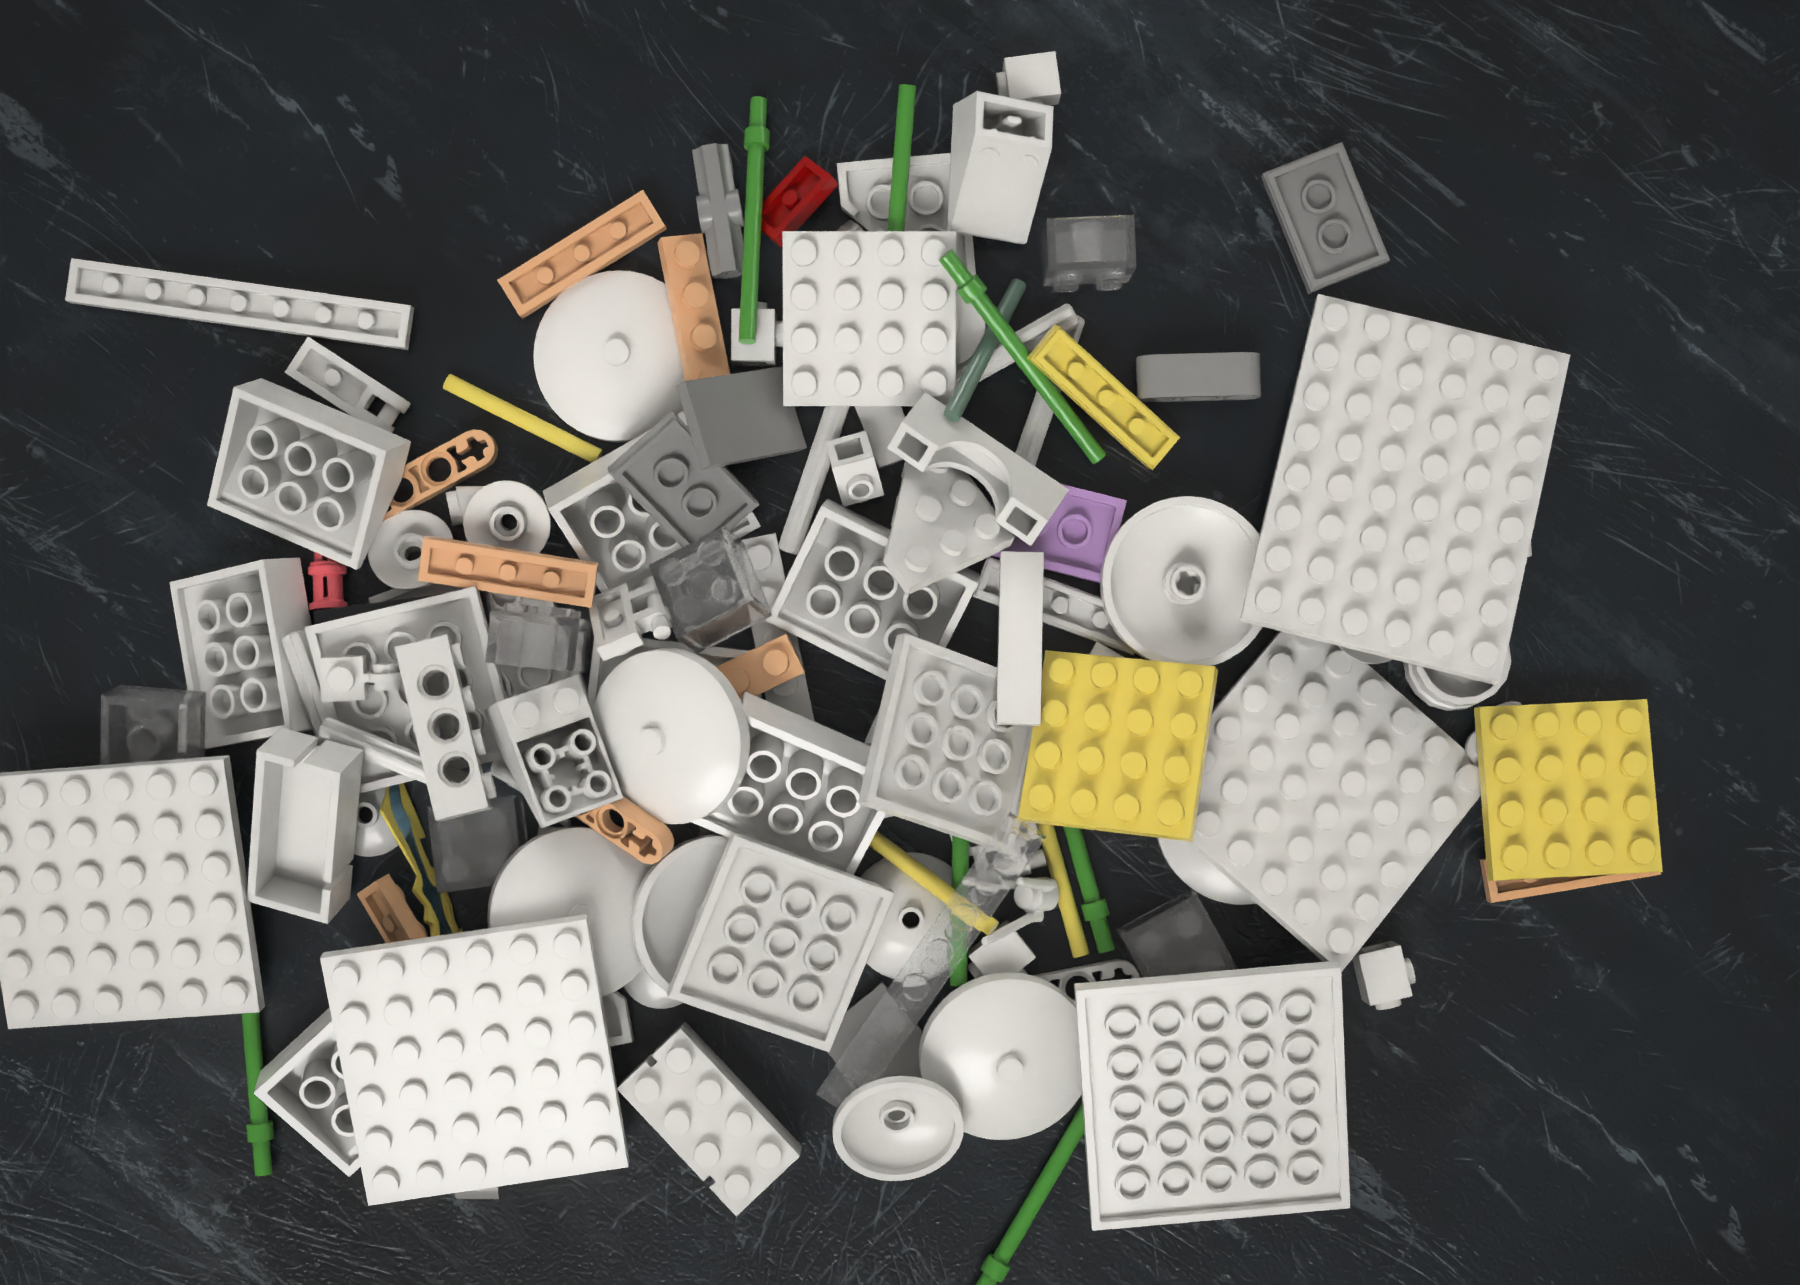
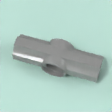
[692,143,744,279]

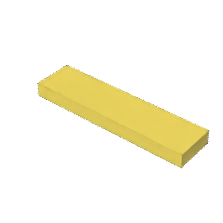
[1027,325,1180,470]

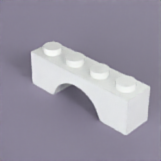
[887,392,1069,546]

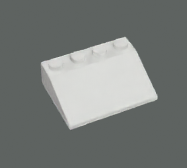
[207,378,411,570]
[543,411,761,593]
[766,498,981,680]
[169,558,313,750]
[692,692,886,875]
[254,1007,361,1177]

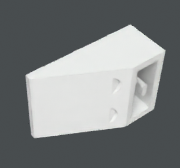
[947,91,1054,245]
[484,675,623,828]

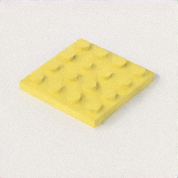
[1018,650,1218,842]
[1474,699,1663,881]

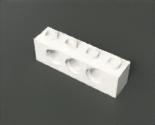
[394,634,497,822]

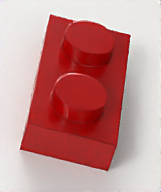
[761,156,839,248]

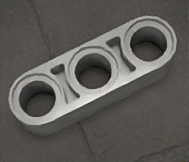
[1136,352,1261,402]

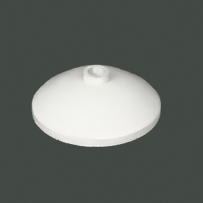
[860,852,974,981]
[832,1076,964,1181]

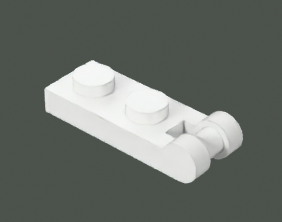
[285,337,411,433]

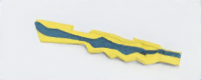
[379,783,463,937]

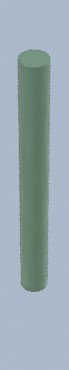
[943,279,1026,422]

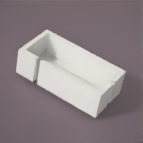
[247,727,363,924]
[617,1022,802,1216]

